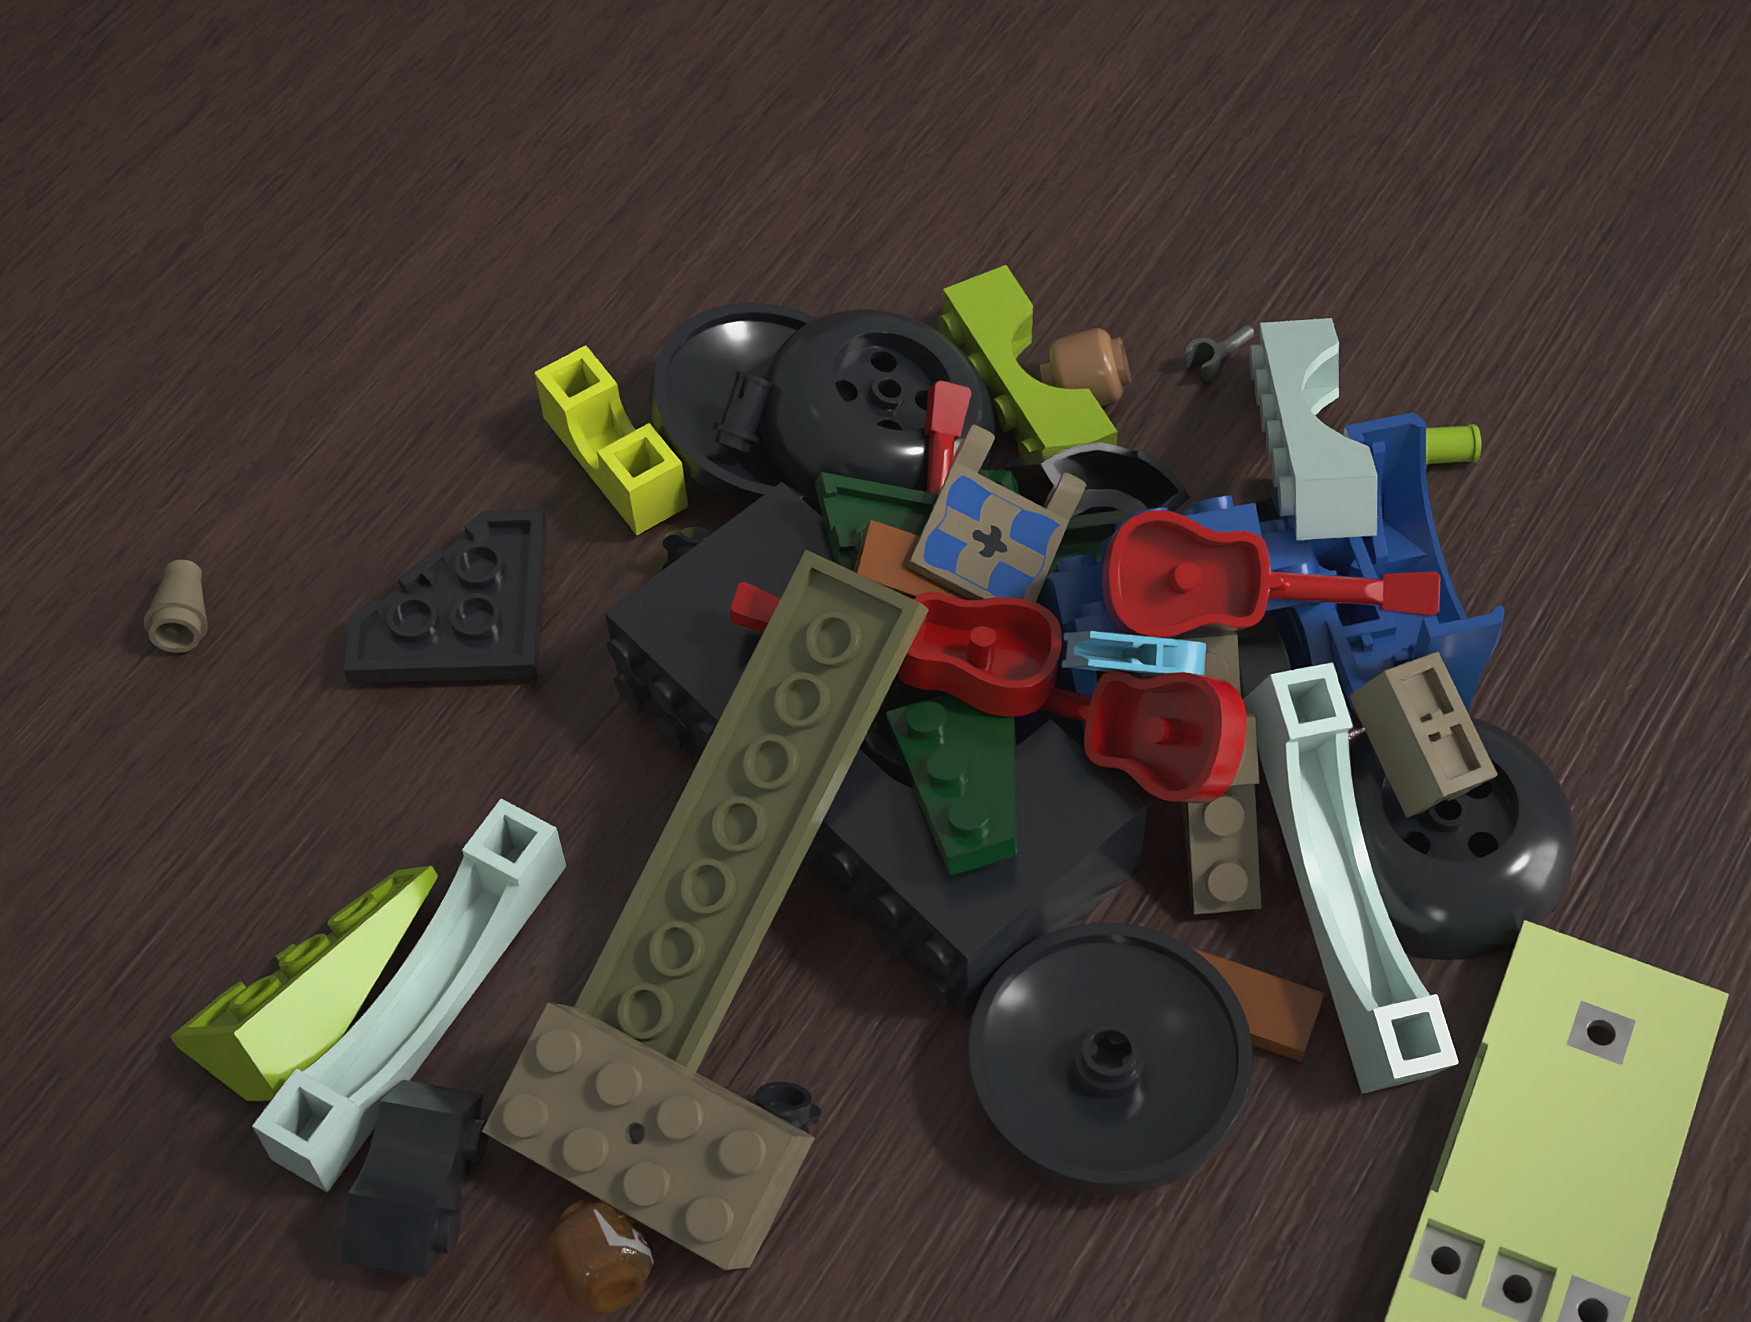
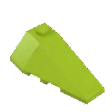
[170,865,438,1101]

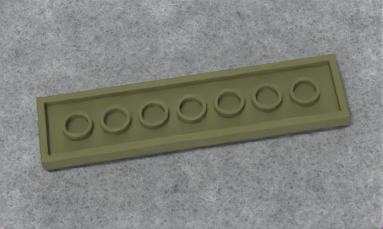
[574,550,929,1072]

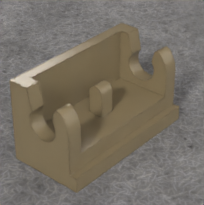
[1349,652,1498,818]

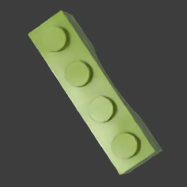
[938,265,1117,456]

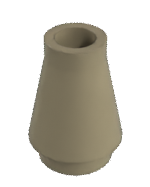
[144,560,208,653]

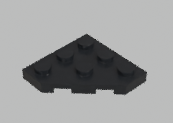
[344,510,547,684]

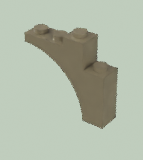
[1152,627,1261,914]

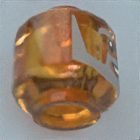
[546,1199,653,1313]

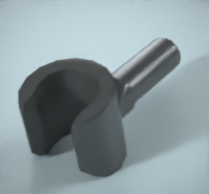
[1185,325,1254,382]

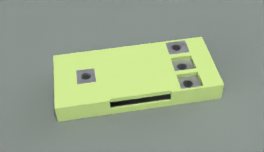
[1383,920,1729,1322]

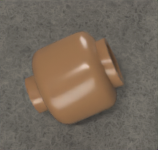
[1040,328,1131,406]

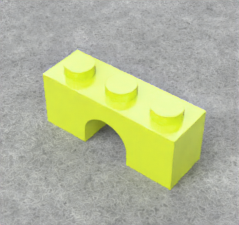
[534,345,688,535]

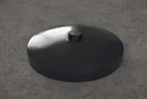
[649,303,855,509]
[968,922,1253,1195]

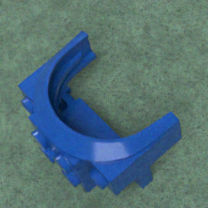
[1272,412,1505,711]
[1042,496,1338,734]

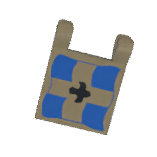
[906,425,1086,603]

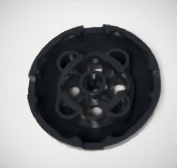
[759,309,995,503]
[1348,717,1576,960]

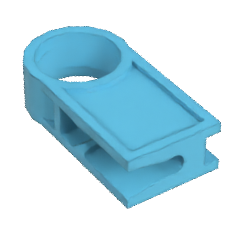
[1062,631,1206,677]

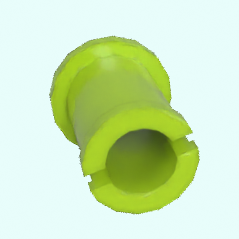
[1426,424,1482,466]

